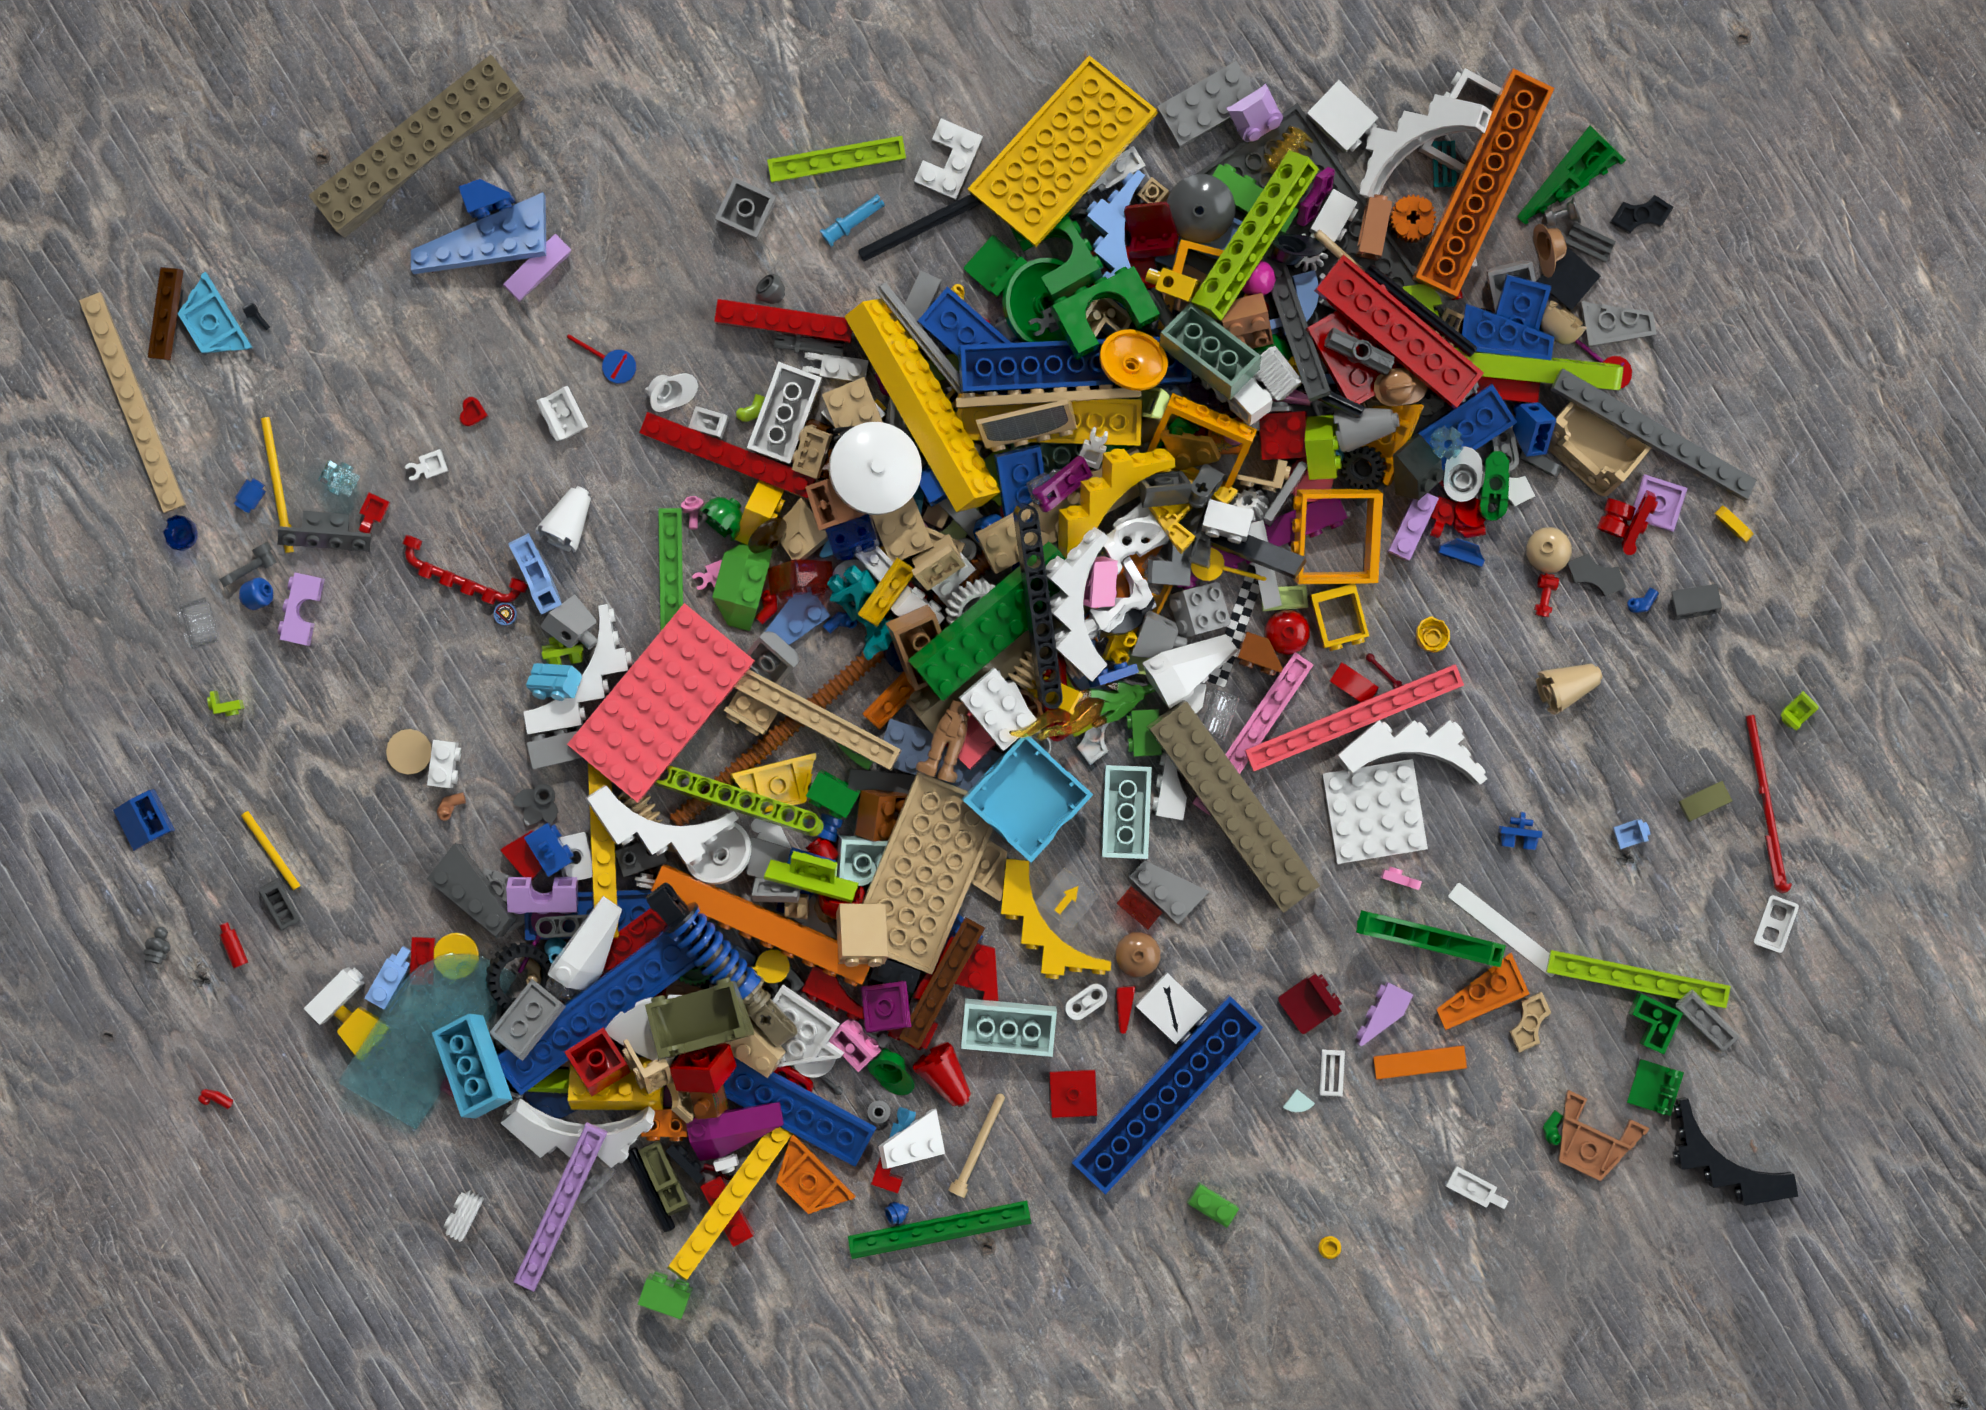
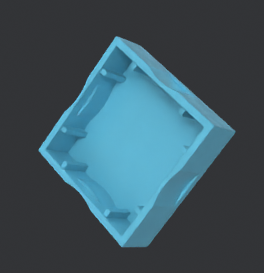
[961,732,1093,863]

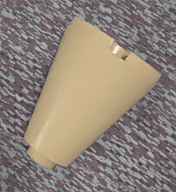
[1536,664,1602,715]

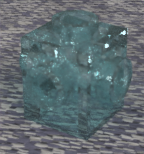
[1429,425,1464,460]
[318,460,360,496]

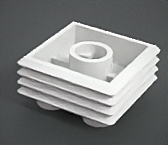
[443,1190,484,1242]

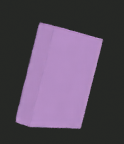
[1632,474,1687,532]

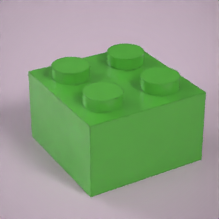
[637,1271,693,1319]

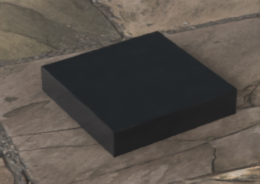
[1536,246,1601,311]

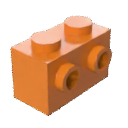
[641,1107,688,1141]

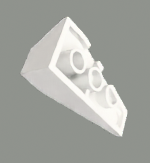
[1143,634,1238,708]
[548,896,622,990]

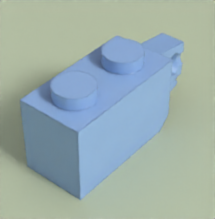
[364,946,411,1010]

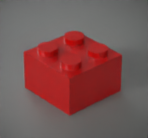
[1260,411,1308,460]
[564,1027,631,1097]
[670,1043,737,1094]

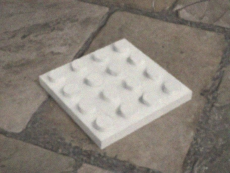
[1322,759,1428,864]

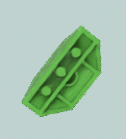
[712,543,773,631]

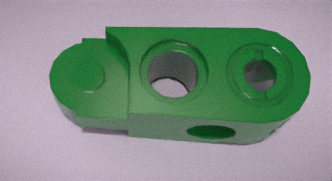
[1478,451,1510,521]

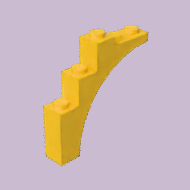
[1058,448,1175,558]
[1001,858,1111,979]

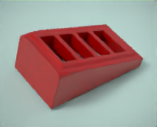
[1116,986,1135,1034]

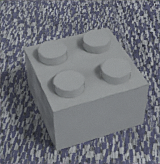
[715,177,777,241]

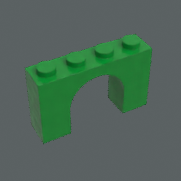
[1010,211,1104,301]
[1051,266,1160,360]

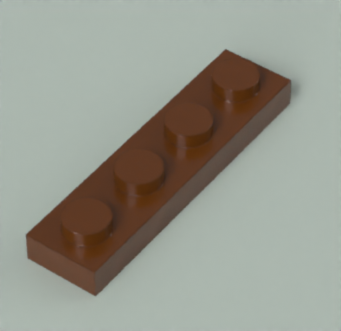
[147,267,184,361]

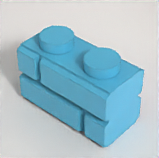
[526,663,582,701]

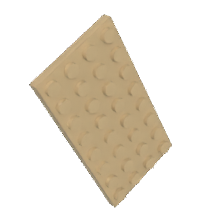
[862,771,993,974]

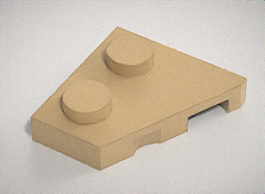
[971,840,1007,901]

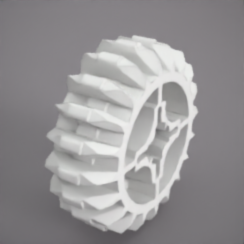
[946,580,995,624]

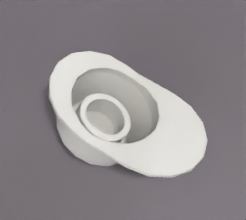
[645,373,698,412]
[1444,446,1482,502]

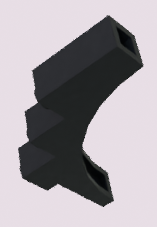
[1672,1097,1798,1206]

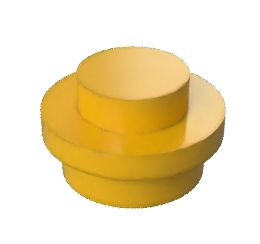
[1318,1236,1341,1259]

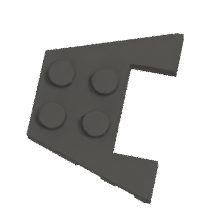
[1125,499,1212,569]

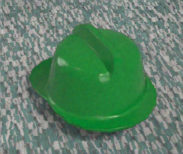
[867,1048,914,1096]

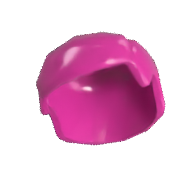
[1242,261,1276,296]

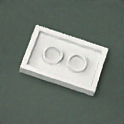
[958,668,1038,751]

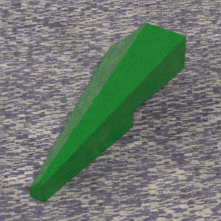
[1517,125,1626,225]

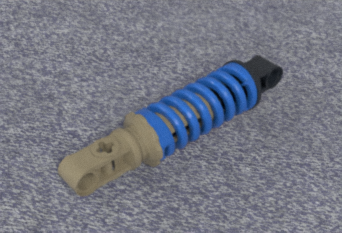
[646,882,798,1047]

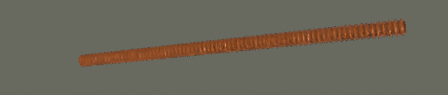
[670,550,991,826]

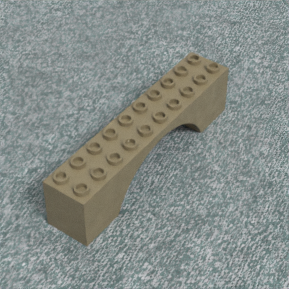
[309,54,525,238]

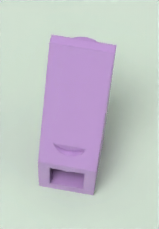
[1356,982,1413,1046]

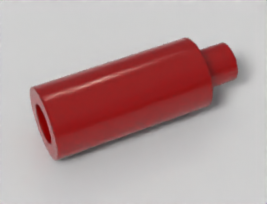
[219,922,248,969]

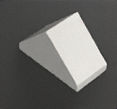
[688,406,729,439]

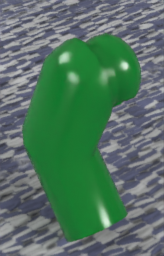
[1543,1110,1564,1145]

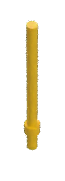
[261,417,294,553]

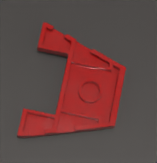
[912,936,998,1001]

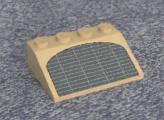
[976,399,1077,452]

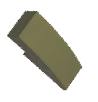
[638,1141,691,1216]

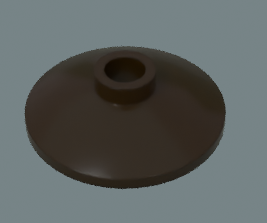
[748,517,787,553]

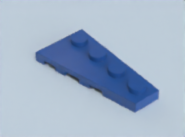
[1461,303,1554,360]

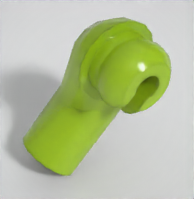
[736,394,765,422]

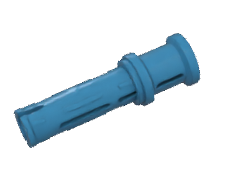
[819,194,885,247]

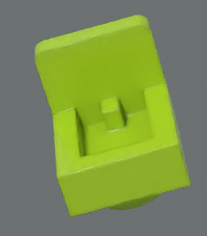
[207,691,244,717]
[1780,691,1819,731]

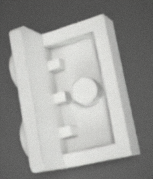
[537,386,588,441]

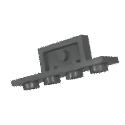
[277,511,371,552]

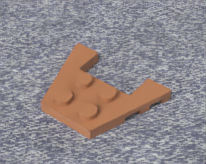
[1558,1090,1650,1181]

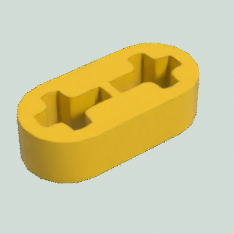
[1714,505,1754,543]

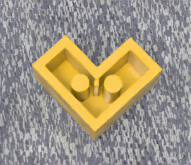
[734,480,785,545]

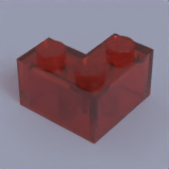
[768,559,833,599]

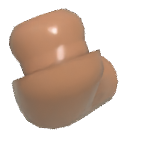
[437,792,466,821]

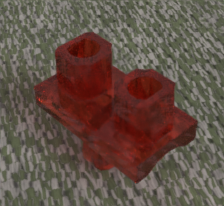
[1116,886,1163,930]

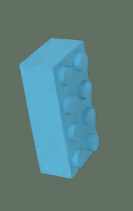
[432,1014,513,1119]

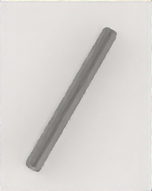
[876,283,960,394]

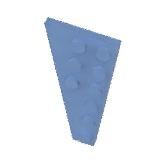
[411,192,546,274]

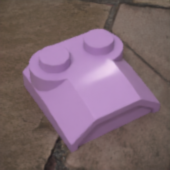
[1226,84,1283,142]

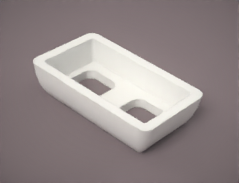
[1754,895,1799,953]

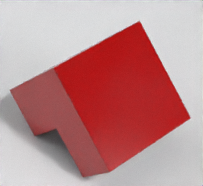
[871,1157,903,1193]

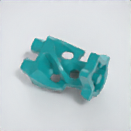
[827,565,895,660]

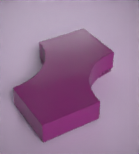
[1297,167,1335,226]

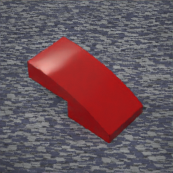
[1329,662,1379,702]

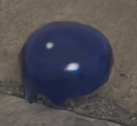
[163,515,198,551]

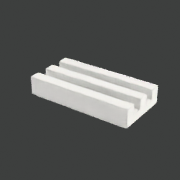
[1319,1049,1345,1097]

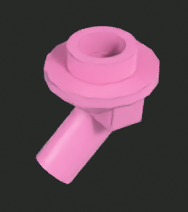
[681,496,704,530]

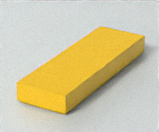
[858,557,914,627]

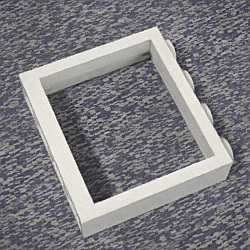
[1419,68,1501,174]

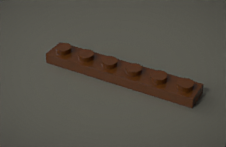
[899,917,985,1049]

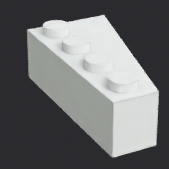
[1191,371,1272,426]

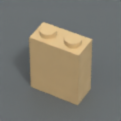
[836,904,888,967]

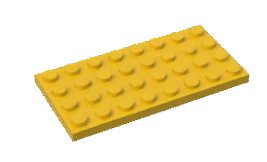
[968,55,1158,247]

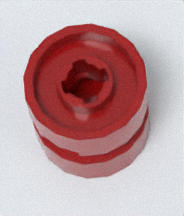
[1597,498,1636,539]

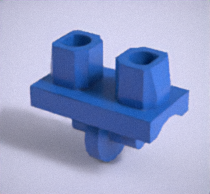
[1498,812,1543,850]

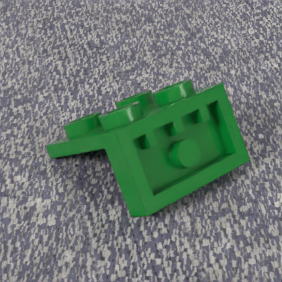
[964,235,1027,299]

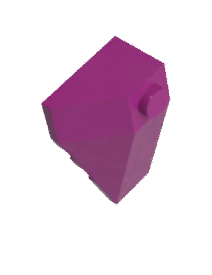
[686,1102,784,1161]

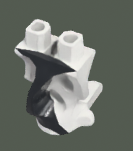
[1085,556,1156,642]

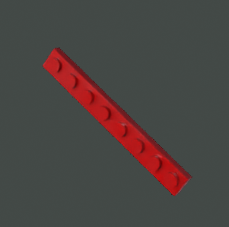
[639,412,816,499]

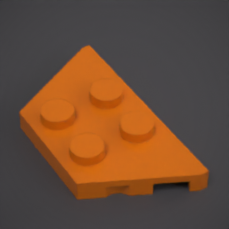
[776,1134,856,1214]

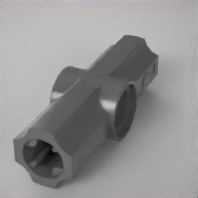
[1324,328,1395,375]

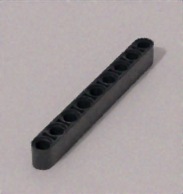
[1013,503,1063,709]

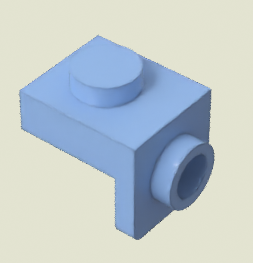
[1613,819,1650,849]

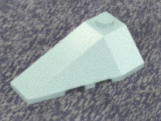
[837,835,888,886]

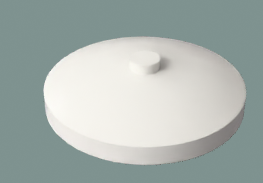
[829,422,922,515]

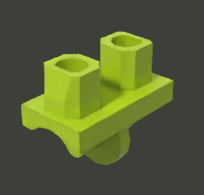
[542,637,584,665]

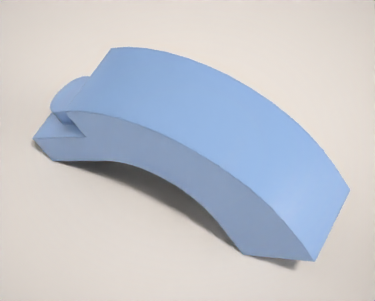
[1269,270,1319,337]
[508,533,562,615]

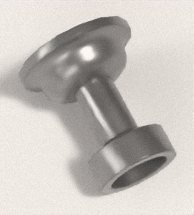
[1544,197,1581,227]

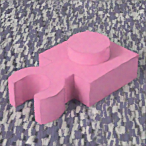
[692,560,722,590]
[1380,867,1422,890]

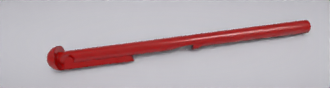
[1745,715,1792,893]

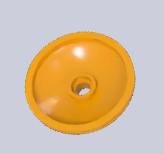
[1099,329,1168,391]

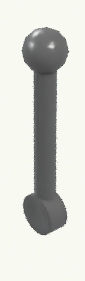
[819,1075,843,1095]

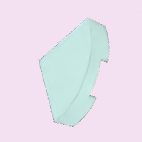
[1283,1089,1315,1112]

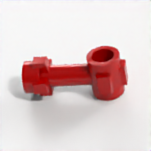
[1534,573,1559,617]

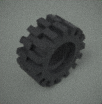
[1342,446,1387,489]

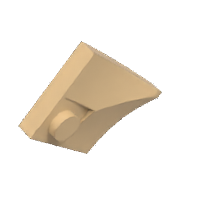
[780,498,833,565]

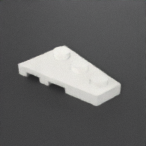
[879,1109,945,1169]

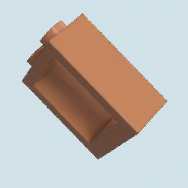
[1355,194,1392,261]

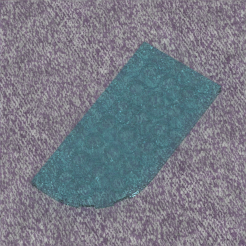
[338,953,517,1129]

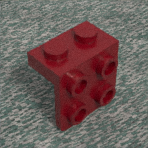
[1124,202,1179,259]
[1278,972,1342,1034]

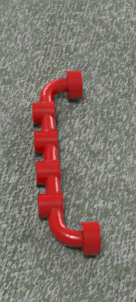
[403,535,528,605]

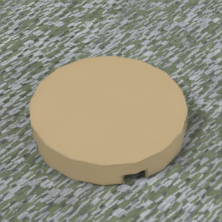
[386,729,432,775]

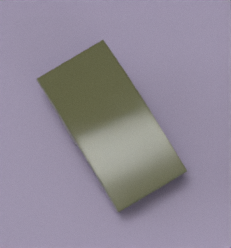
[1678,781,1732,822]

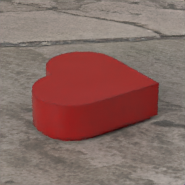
[459,397,489,427]

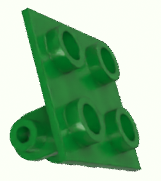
[1627,1059,1684,1116]

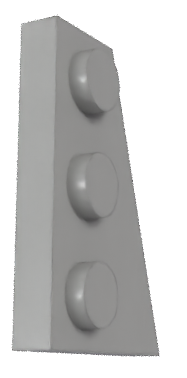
[1580,301,1657,347]
[1128,860,1210,924]

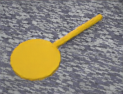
[1191,547,1266,581]
[752,949,790,984]

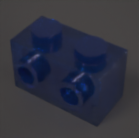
[825,514,881,560]

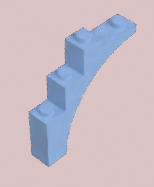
[1085,170,1145,311]

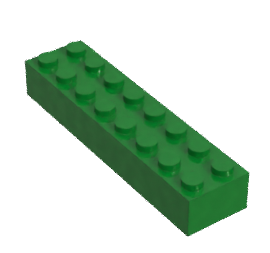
[908,542,1066,701]

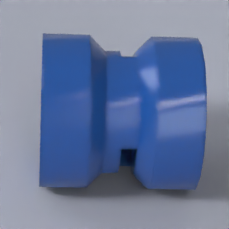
[817,813,843,842]

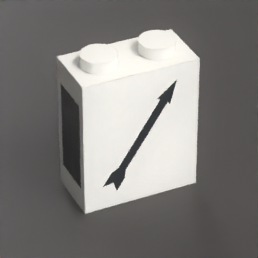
[1135,972,1207,1044]

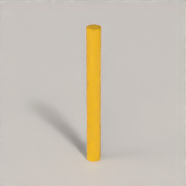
[241,811,301,891]

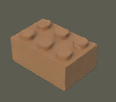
[886,605,942,691]

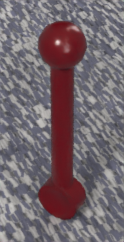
[1366,653,1403,688]

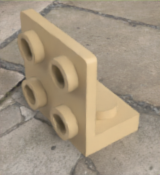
[912,534,966,591]
[724,690,779,736]
[622,1039,673,1094]

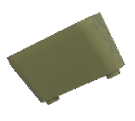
[645,977,754,1059]

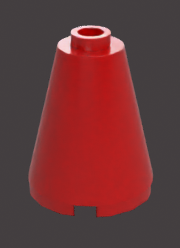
[912,1042,971,1107]

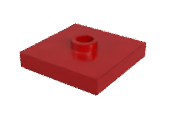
[1050,1069,1097,1118]

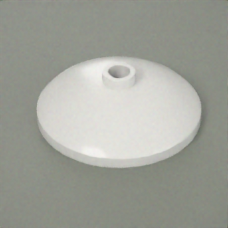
[687,822,752,885]

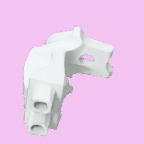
[1096,503,1169,575]

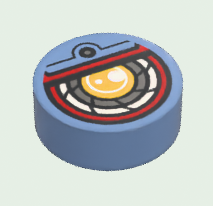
[494,603,517,626]

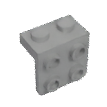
[1168,582,1231,638]

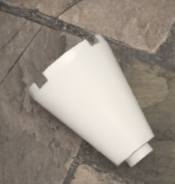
[535,486,591,552]

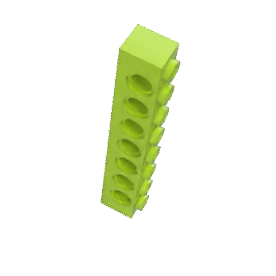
[1191,150,1319,321]

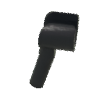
[242,303,270,330]

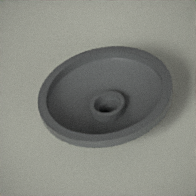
[1167,174,1235,243]

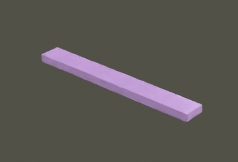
[514,1122,608,1292]

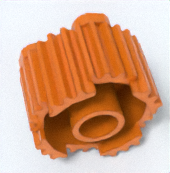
[1389,194,1436,243]

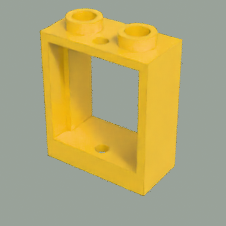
[1309,584,1369,651]

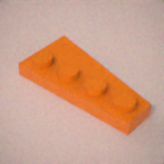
[1436,953,1530,1031]

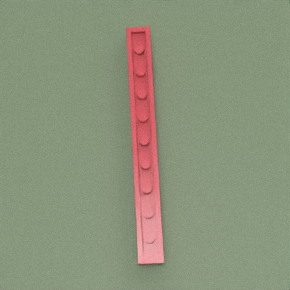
[1244,664,1464,771]

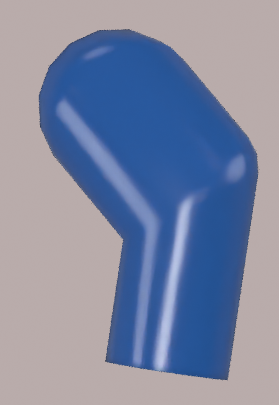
[1627,587,1659,613]
[823,612,858,634]

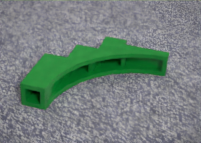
[1356,910,1506,967]

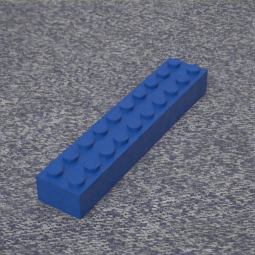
[958,337,1192,394]
[1071,994,1263,1195]

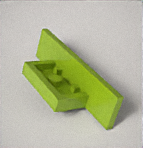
[764,851,859,903]

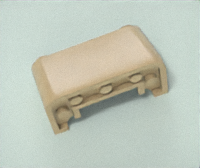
[1548,402,1651,496]

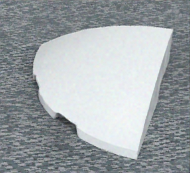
[605,995,682,1067]

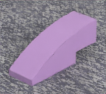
[503,234,571,302]

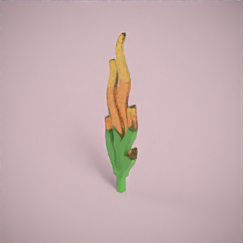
[1009,681,1156,741]

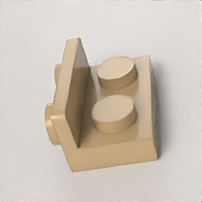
[792,425,832,479]

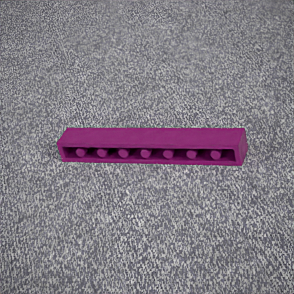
[1176,498,1348,590]

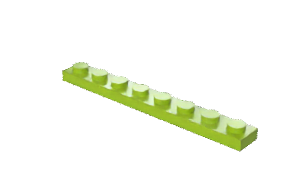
[1546,950,1731,1008]

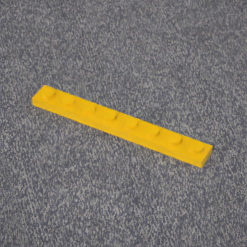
[587,761,619,938]
[667,1127,793,1281]

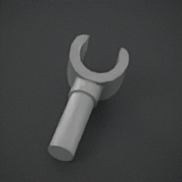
[862,1026,892,1048]

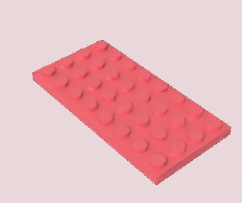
[567,603,755,803]

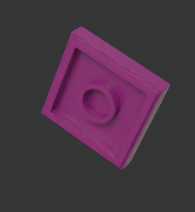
[861,981,911,1033]

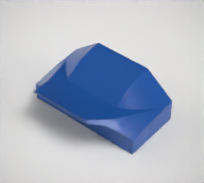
[1437,538,1485,567]

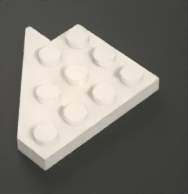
[761,985,844,1067]

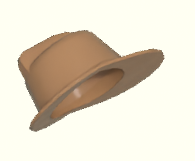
[1533,224,1567,278]
[1374,367,1427,406]

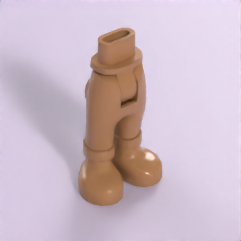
[915,700,970,783]

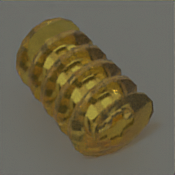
[1263,126,1314,171]

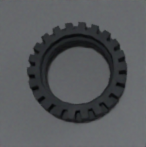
[486,942,556,1010]

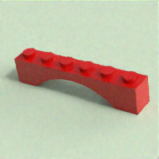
[714,299,853,344]
[802,965,938,1051]

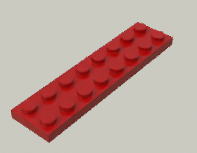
[1314,255,1484,409]

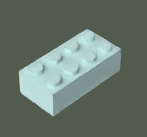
[1101,765,1152,859]
[961,998,1057,1057]

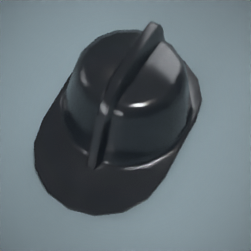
[1271,232,1323,266]

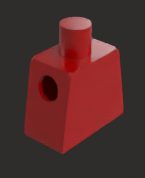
[500,830,543,881]

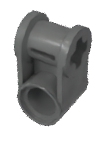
[1188,464,1225,508]

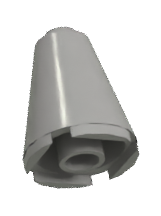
[1334,408,1400,453]

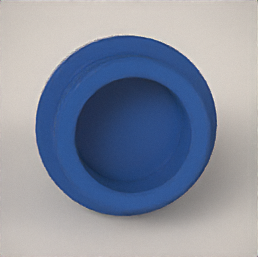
[884,1202,909,1225]

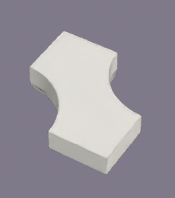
[1480,471,1535,506]
[1077,701,1109,765]

